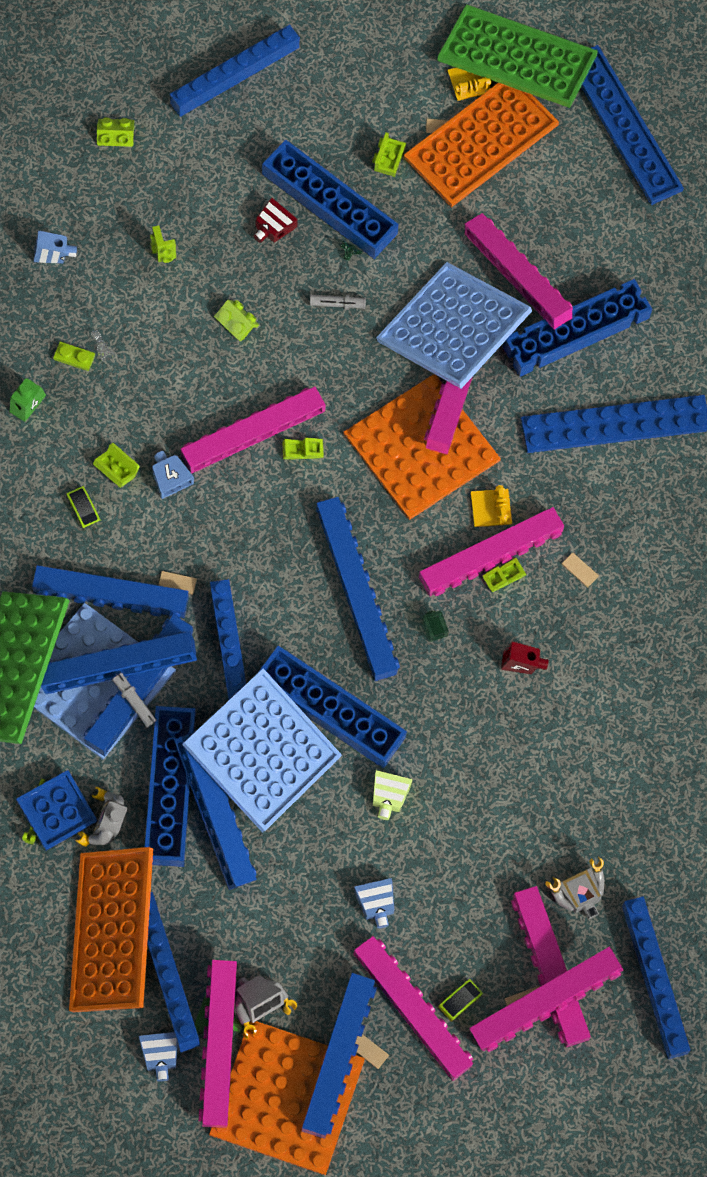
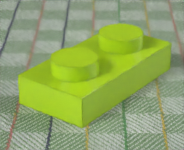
[53,342,95,371]

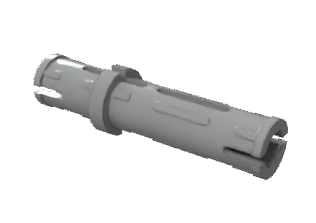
[310,294,366,310]
[112,673,157,728]

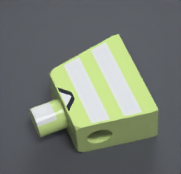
[373,770,412,820]

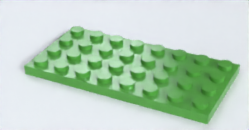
[438,4,598,108]
[0,591,69,744]

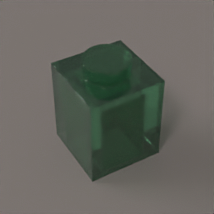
[422,610,449,642]

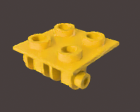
[447,68,491,101]
[471,485,512,527]

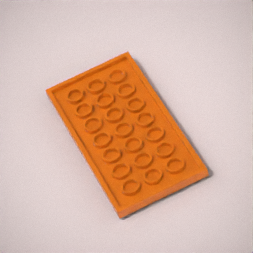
[404,83,559,208]
[69,847,153,1012]

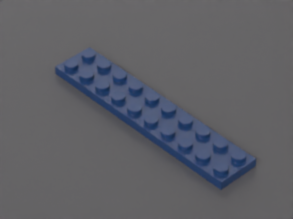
[581,45,684,205]
[521,395,707,453]

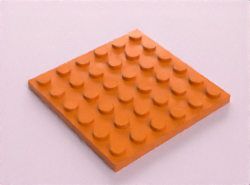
[343,374,501,520]
[209,1021,365,1176]

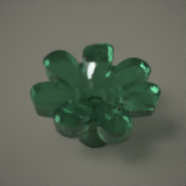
[340,241,363,261]

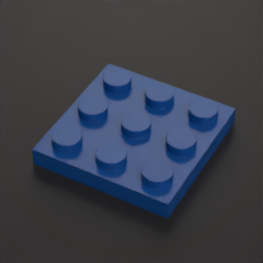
[16,770,98,851]

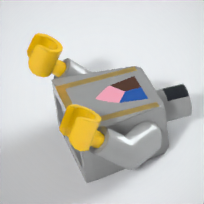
[75,787,127,847]
[546,856,604,919]
[235,976,297,1039]

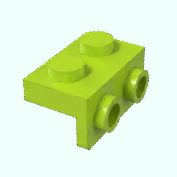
[97,118,134,147]
[372,132,406,177]
[150,226,176,263]
[214,300,259,341]
[93,443,140,488]

